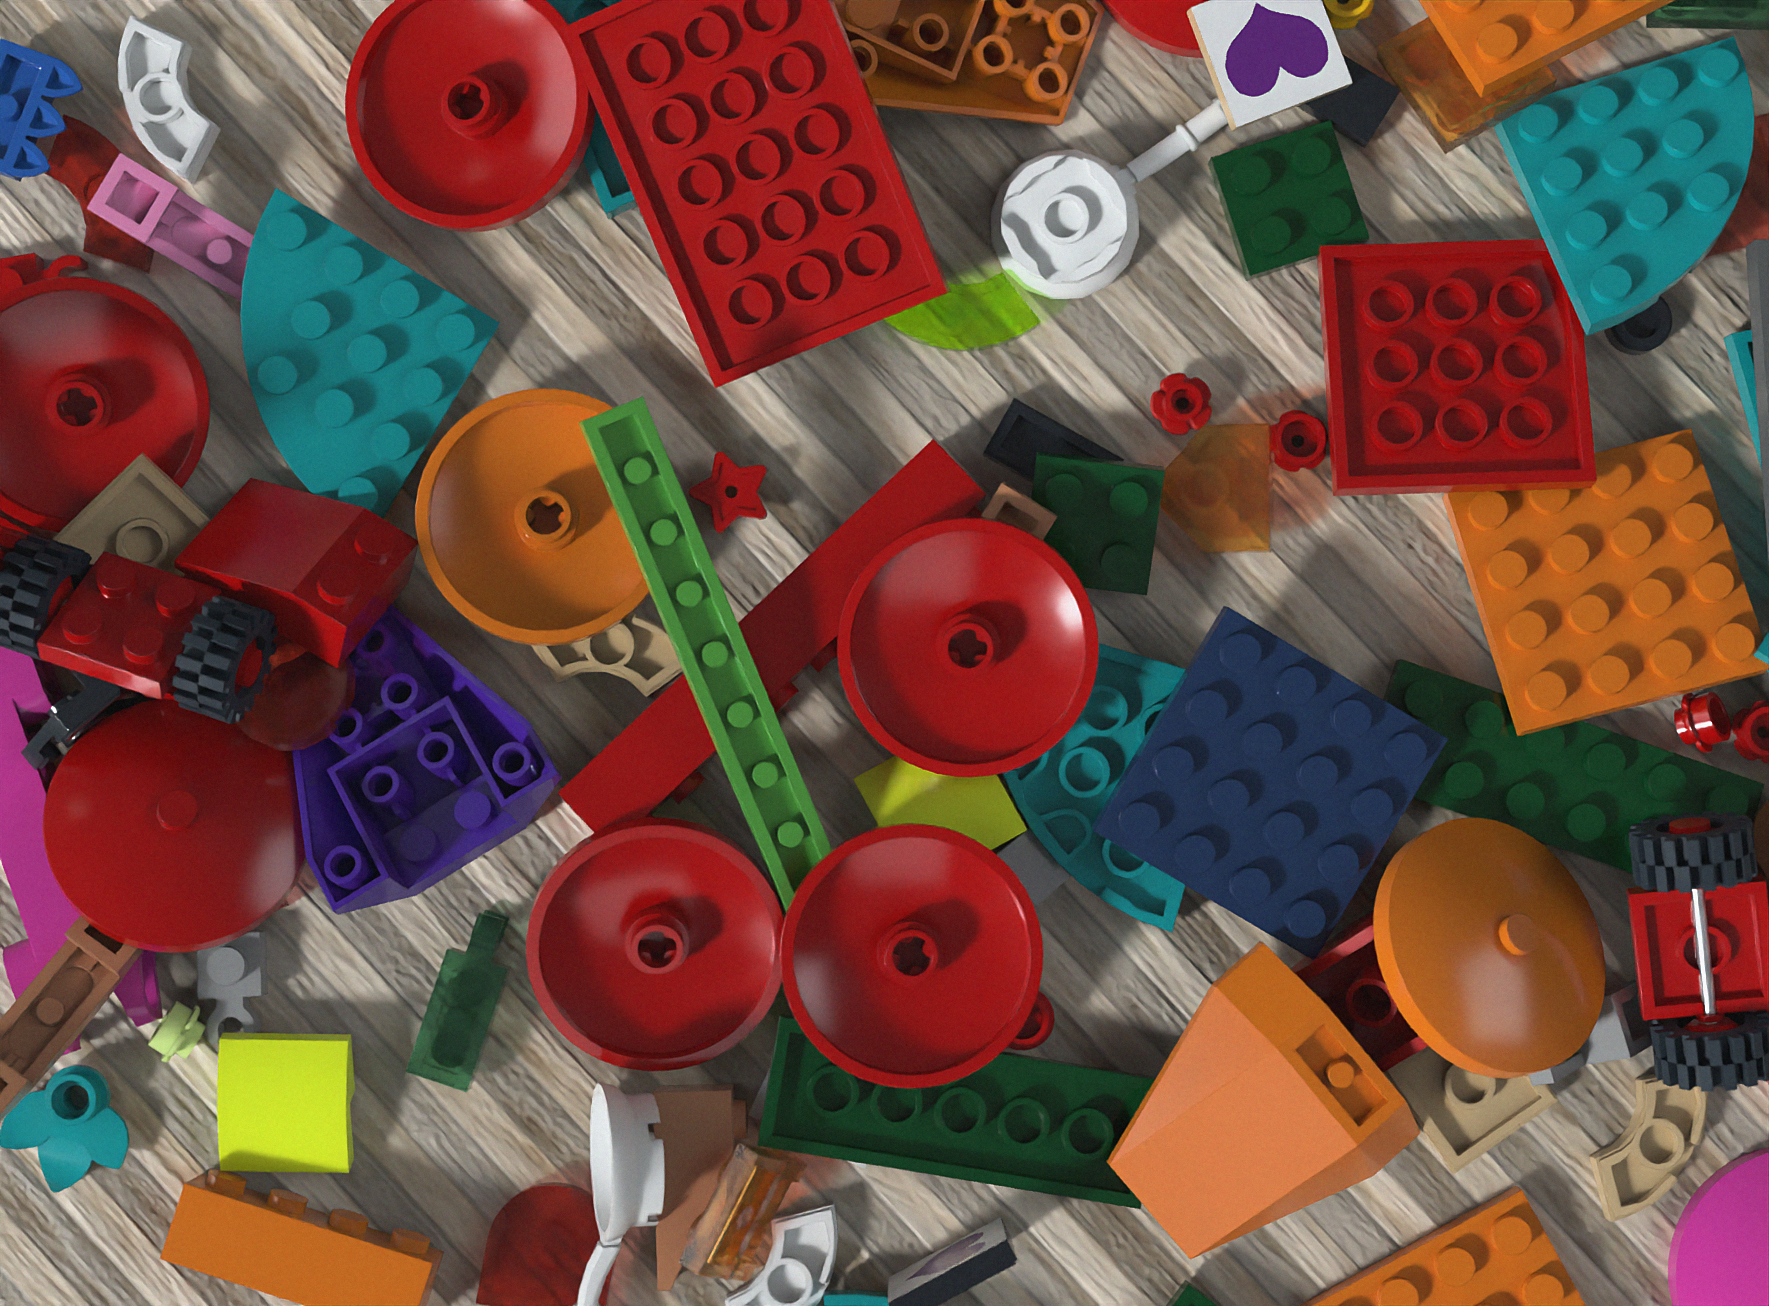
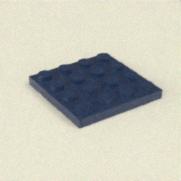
[1091,606,1448,960]

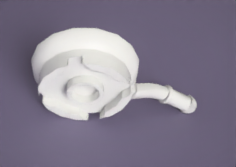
[990,97,1228,300]
[573,1082,665,1306]

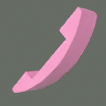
[87,153,254,302]

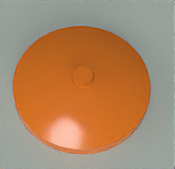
[415,388,650,646]
[1373,818,1606,1079]

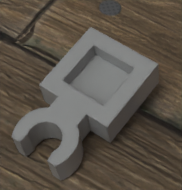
[196,931,268,1044]

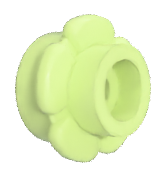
[148,1001,206,1063]

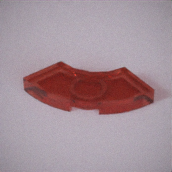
[44,114,154,274]

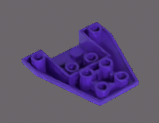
[282,604,562,915]

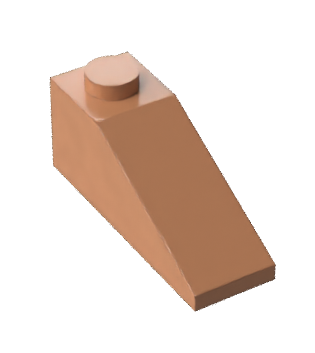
[653,1083,748,1291]

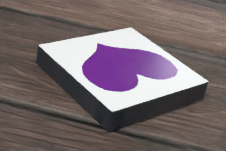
[888,1217,1018,1306]

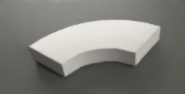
[118,15,221,185]
[724,1201,838,1306]

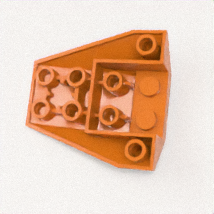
[833,0,1105,126]
[1107,941,1421,1259]

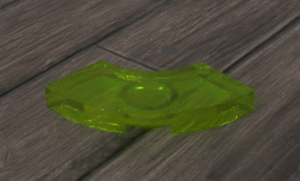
[881,272,1041,352]

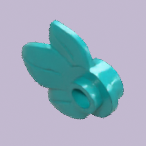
[0,1065,130,1193]

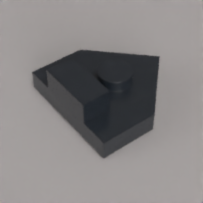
[21,670,144,770]

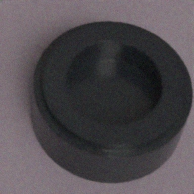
[1604,296,1672,355]

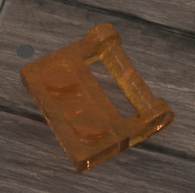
[678,1143,808,1282]

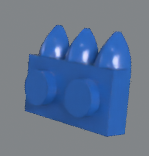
[0,38,83,182]

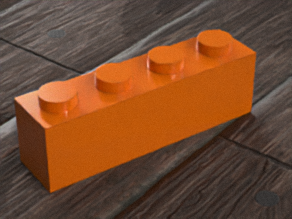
[160,1169,444,1306]

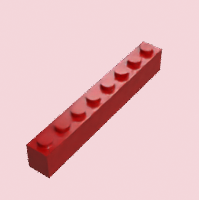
[557,439,987,833]

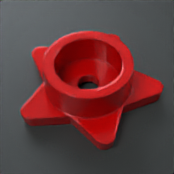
[688,451,768,533]

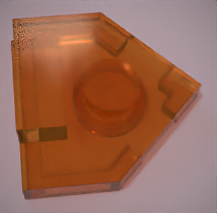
[1160,423,1274,554]

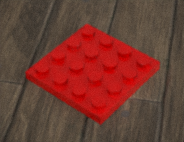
[1317,239,1597,496]

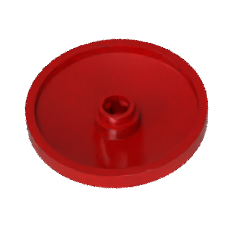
[345,0,596,232]
[0,276,211,533]
[837,516,1099,777]
[42,698,307,953]
[526,817,784,1071]
[779,822,1044,1088]

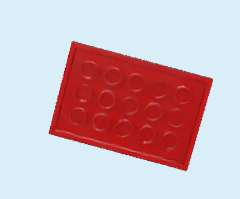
[562,0,950,388]

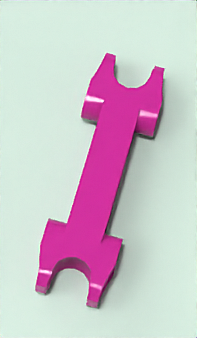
[0,647,163,1056]

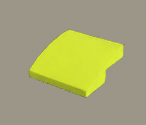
[853,756,1027,850]
[217,1033,355,1173]

